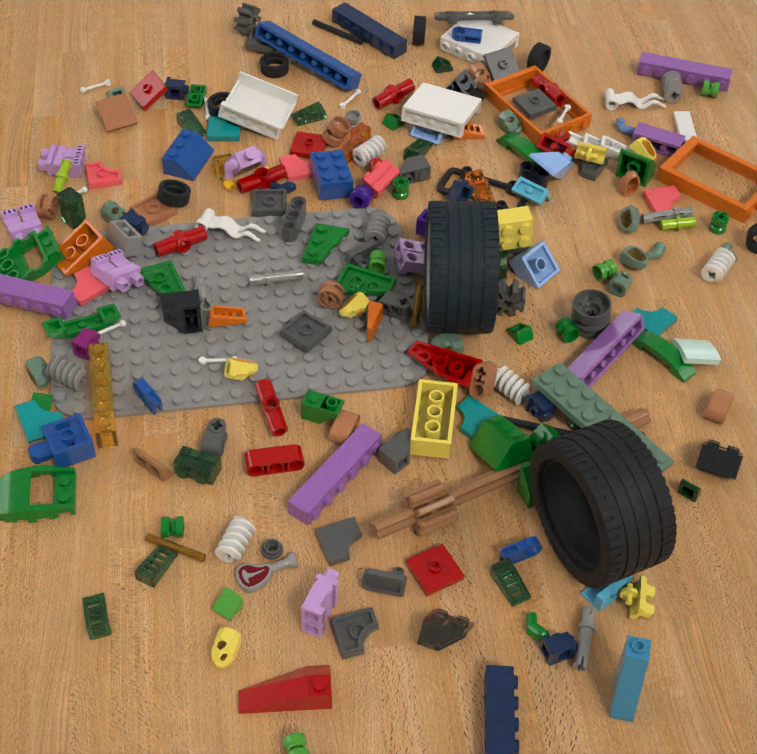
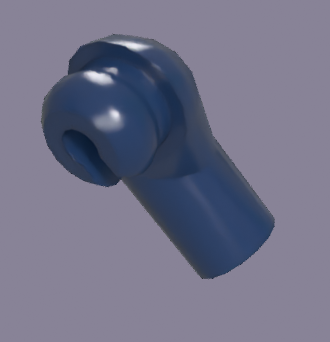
[270,181,296,194]

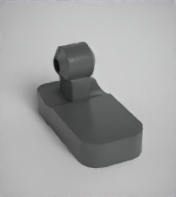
[345,239,378,269]
[362,567,407,597]

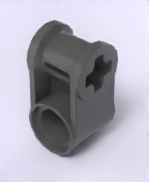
[378,291,412,321]
[201,418,228,457]

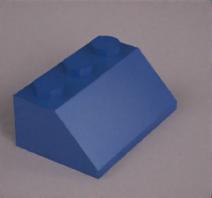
[162,129,214,181]

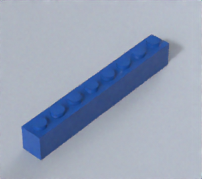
[255,20,362,91]

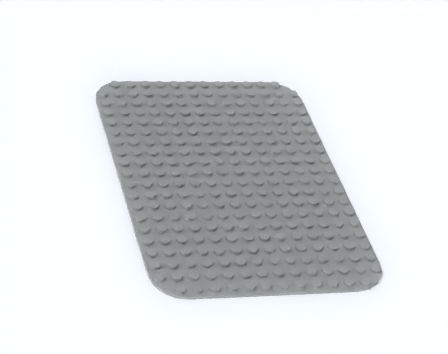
[50,207,429,420]

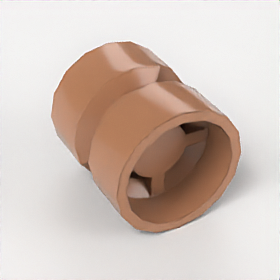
[322,116,351,147]

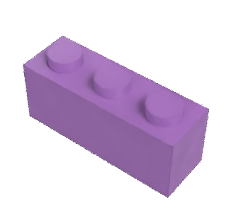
[631,122,685,157]

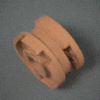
[37,194,59,219]
[317,281,345,309]

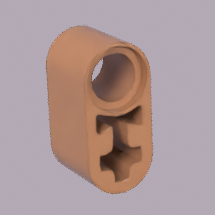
[469,361,497,399]
[704,388,734,424]
[329,409,360,444]

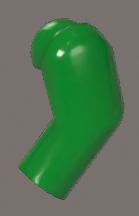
[526,612,550,641]

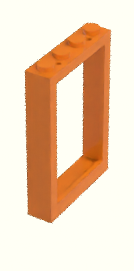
[485,65,592,145]
[656,136,757,223]

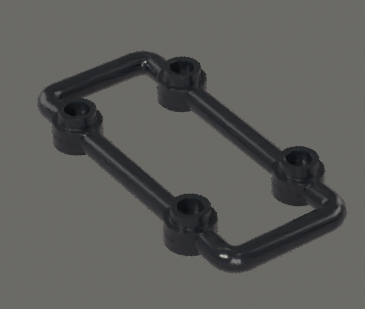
[437,166,528,210]

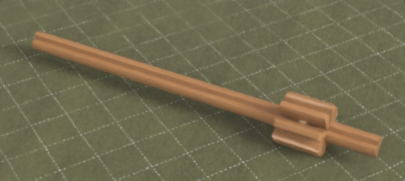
[370,407,651,540]

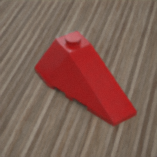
[407,340,483,388]
[239,665,332,714]

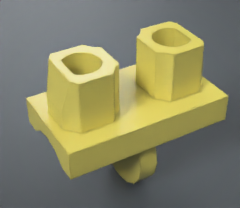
[574,141,607,165]
[620,575,655,620]

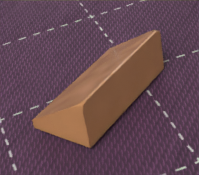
[133,447,174,482]

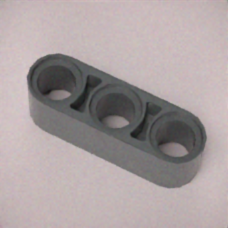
[281,196,306,242]

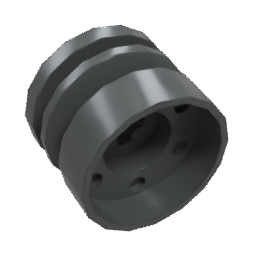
[571,289,612,339]

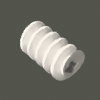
[352,135,388,168]
[701,247,736,282]
[494,366,531,405]
[215,516,256,563]

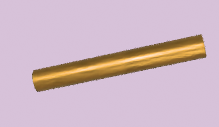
[410,284,424,328]
[145,533,206,562]

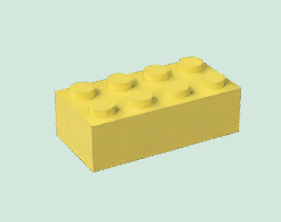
[497,206,533,251]
[410,379,458,459]

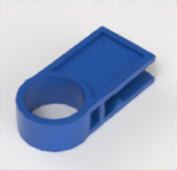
[452,26,483,44]
[132,378,163,415]
[499,536,543,568]

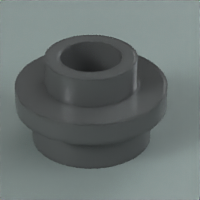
[262,539,283,560]

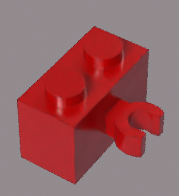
[536,129,576,158]

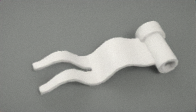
[605,88,666,111]
[194,208,266,242]

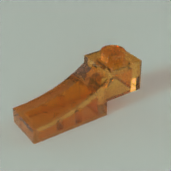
[341,122,371,164]
[465,169,497,207]

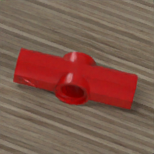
[530,74,567,107]
[372,78,415,110]
[236,163,288,194]
[153,225,208,258]
[255,378,288,437]

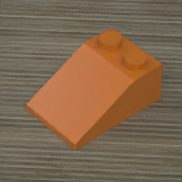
[57,219,115,276]

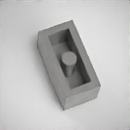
[107,219,142,258]

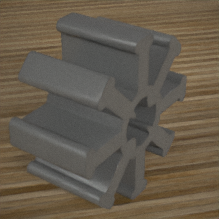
[234,2,261,35]
[497,278,526,317]

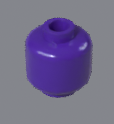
[349,185,373,208]

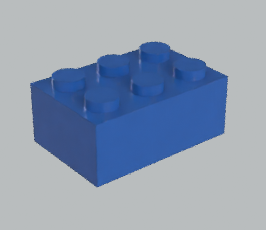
[309,150,354,200]

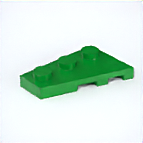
[302,223,349,266]
[140,260,186,296]
[334,263,397,296]

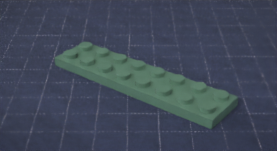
[532,362,674,473]

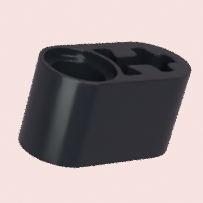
[518,161,549,188]

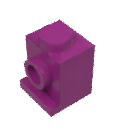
[71,327,101,361]

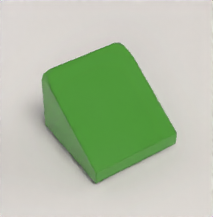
[212,587,243,621]

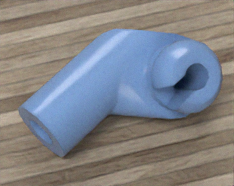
[615,118,636,135]

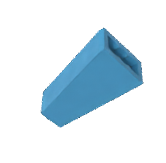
[610,635,651,722]

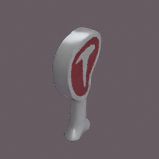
[236,552,299,593]

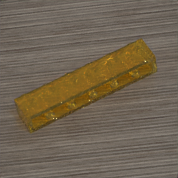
[89,342,119,449]

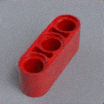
[244,444,305,477]

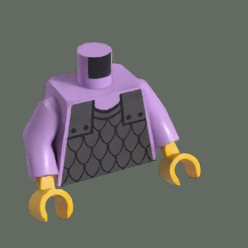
[223,146,269,192]

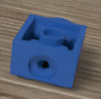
[28,413,96,467]

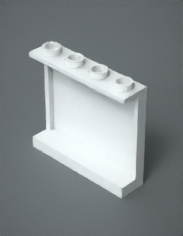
[440,12,519,70]
[218,71,299,140]
[401,82,482,138]

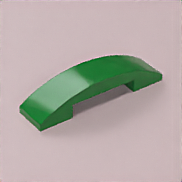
[496,133,542,167]
[42,303,121,338]
[631,330,696,383]

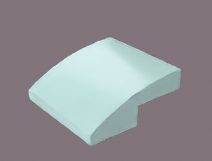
[671,338,721,365]

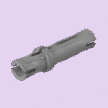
[641,206,693,224]
[249,268,304,286]
[194,275,212,311]
[572,605,597,671]

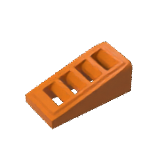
[453,123,485,140]
[367,301,383,342]
[206,305,247,327]

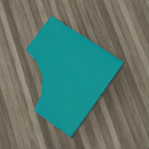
[207,116,240,141]
[633,308,678,336]
[457,395,499,440]
[15,400,63,444]

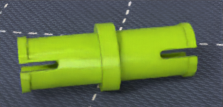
[51,159,73,194]
[660,216,696,231]

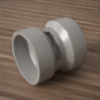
[345,110,361,132]

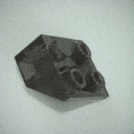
[417,608,474,651]

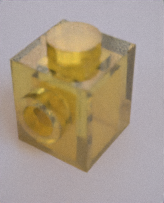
[210,153,232,180]

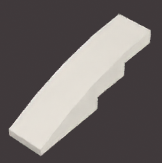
[566,131,632,159]

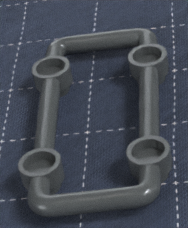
[434,10,514,24]

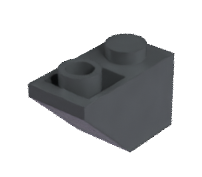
[398,154,431,184]
[378,427,410,475]

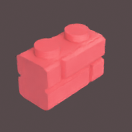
[362,159,400,199]

